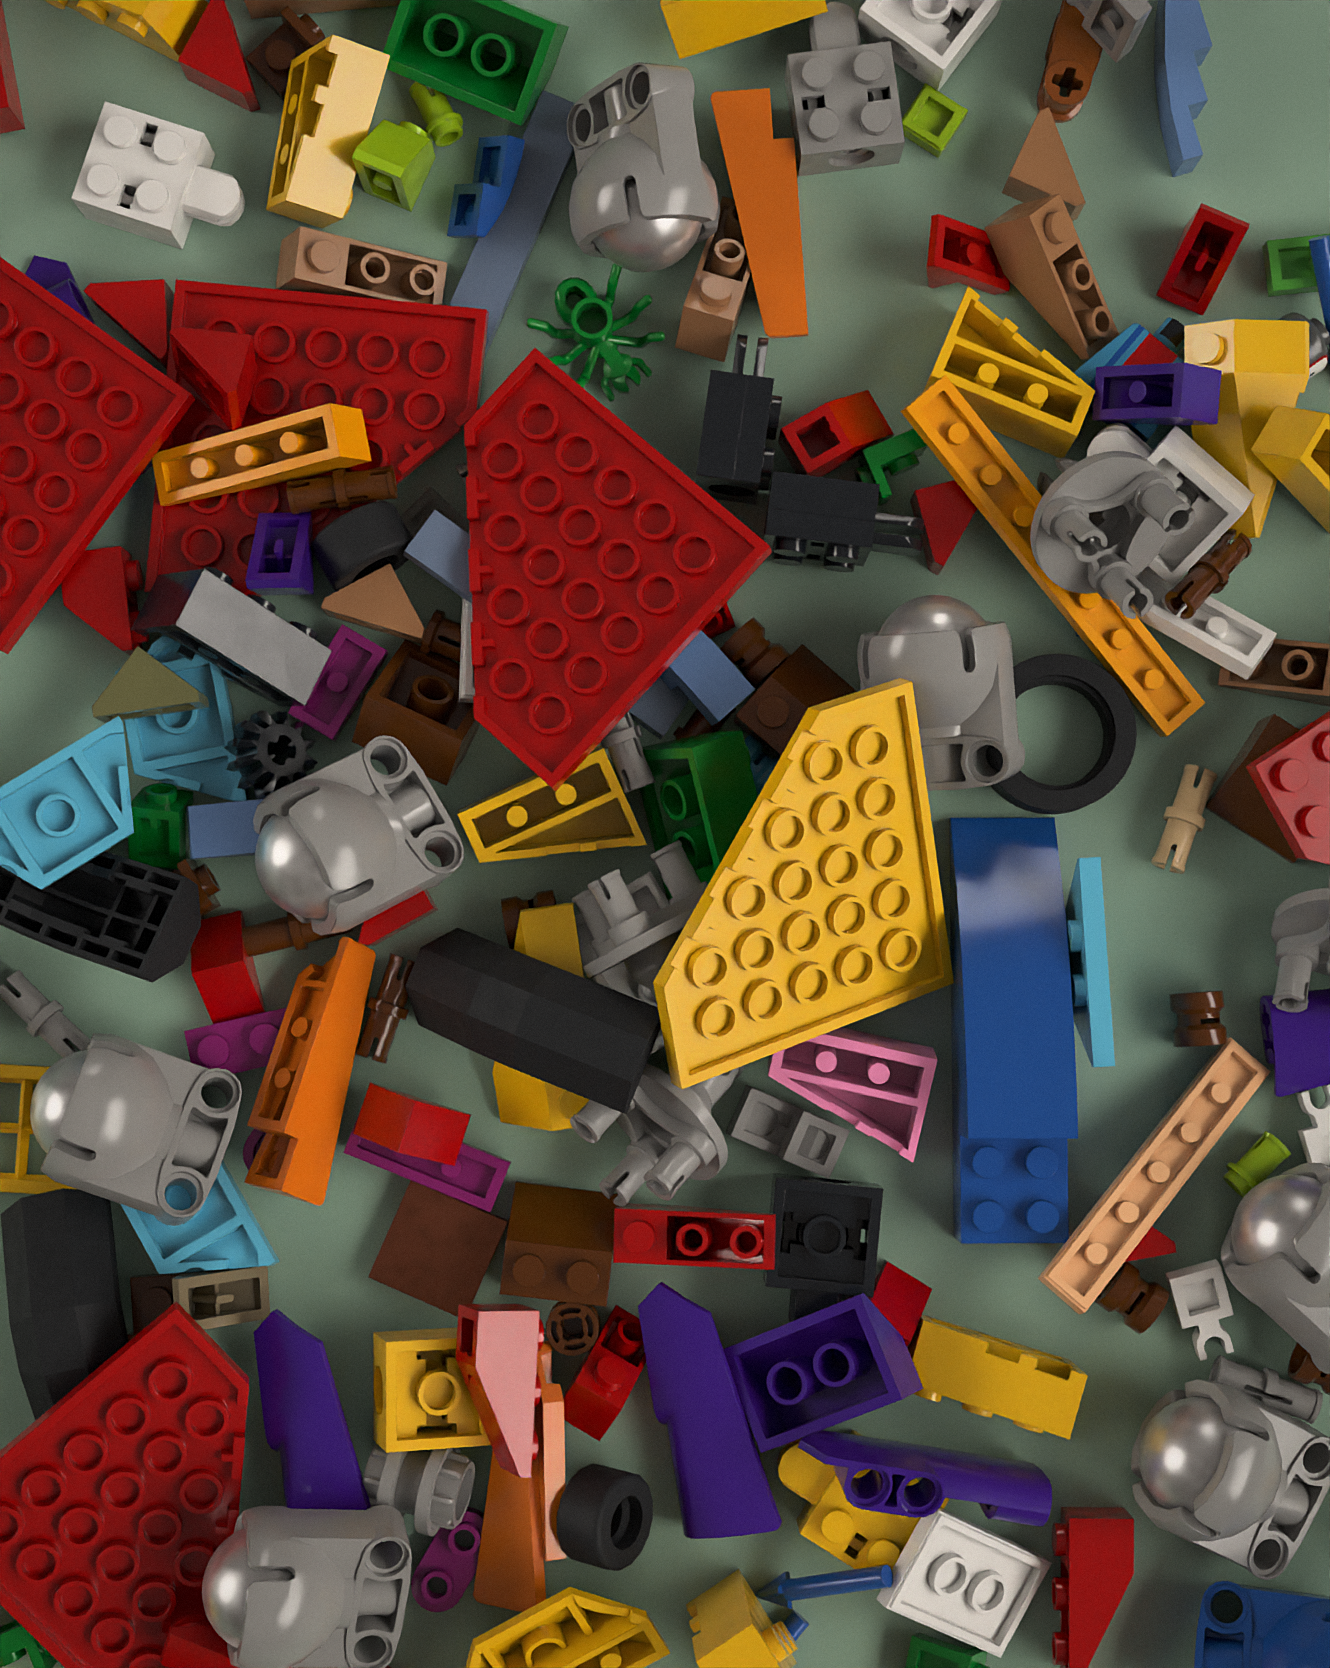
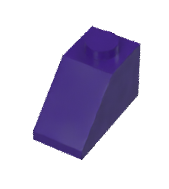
[1092,362,1222,426]

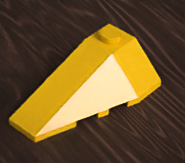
[1184,319,1309,541]
[492,902,589,1131]

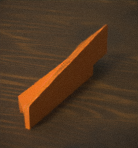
[710,88,808,339]
[244,936,376,1206]
[473,1340,567,1612]

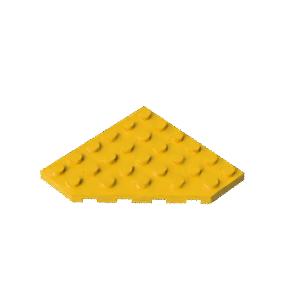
[653,678,954,1089]

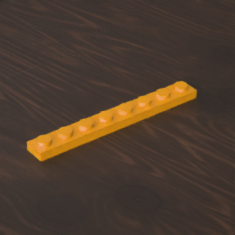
[900,375,1205,737]

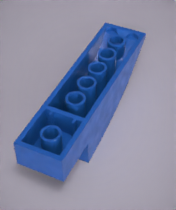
[949,817,1078,1244]

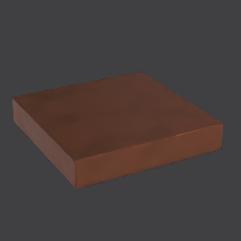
[368,1180,509,1317]

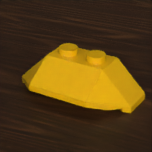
[465,1587,670,1668]

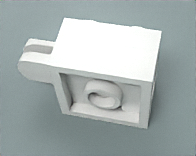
[858,0,1002,91]
[71,101,245,249]
[1086,422,1255,587]

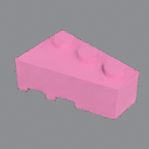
[768,1027,938,1162]

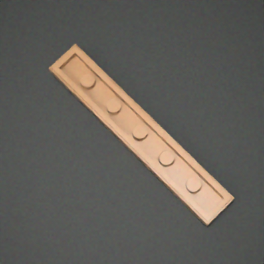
[1038,1037,1271,1315]

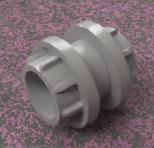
[363,1443,475,1536]

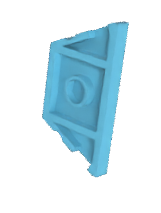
[115,635,250,802]
[0,716,134,890]
[1065,857,1115,1067]
[121,1160,280,1274]

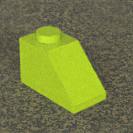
[352,119,436,212]

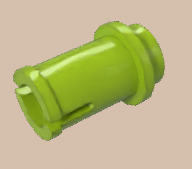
[409,82,464,147]
[1222,1131,1291,1198]

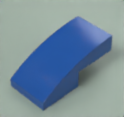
[447,135,525,238]

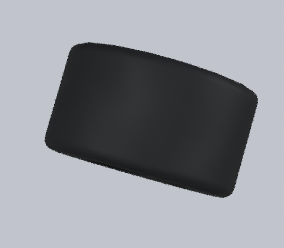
[312,501,413,591]
[557,1464,653,1571]

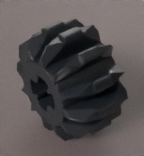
[224,710,318,799]

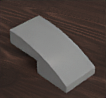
[725,1085,850,1179]

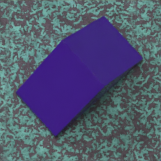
[245,512,314,595]

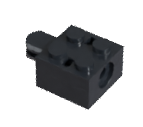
[695,334,782,505]
[763,471,925,572]
[763,1173,883,1322]

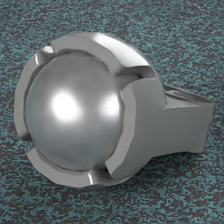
[567,62,720,272]
[857,595,1025,791]
[253,735,464,935]
[30,1033,242,1226]
[1221,1163,1330,1374]
[1131,1379,1330,1580]
[202,1505,412,1668]

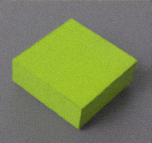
[902,83,968,158]

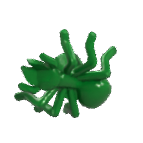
[526,263,665,402]

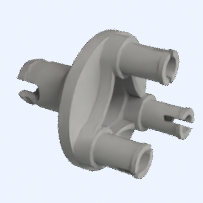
[1030,451,1195,619]
[572,840,708,1002]
[1271,874,1330,1012]
[570,1063,745,1207]

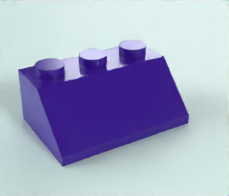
[723,1293,923,1453]

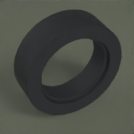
[986,654,1137,815]

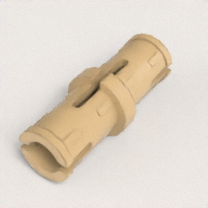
[1151,764,1217,874]

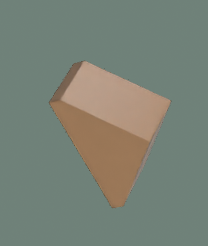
[1002,107,1086,221]
[321,563,426,644]

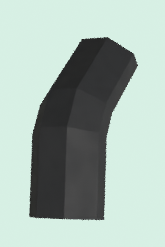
[0,851,201,983]
[405,927,661,1114]
[0,1188,128,1421]

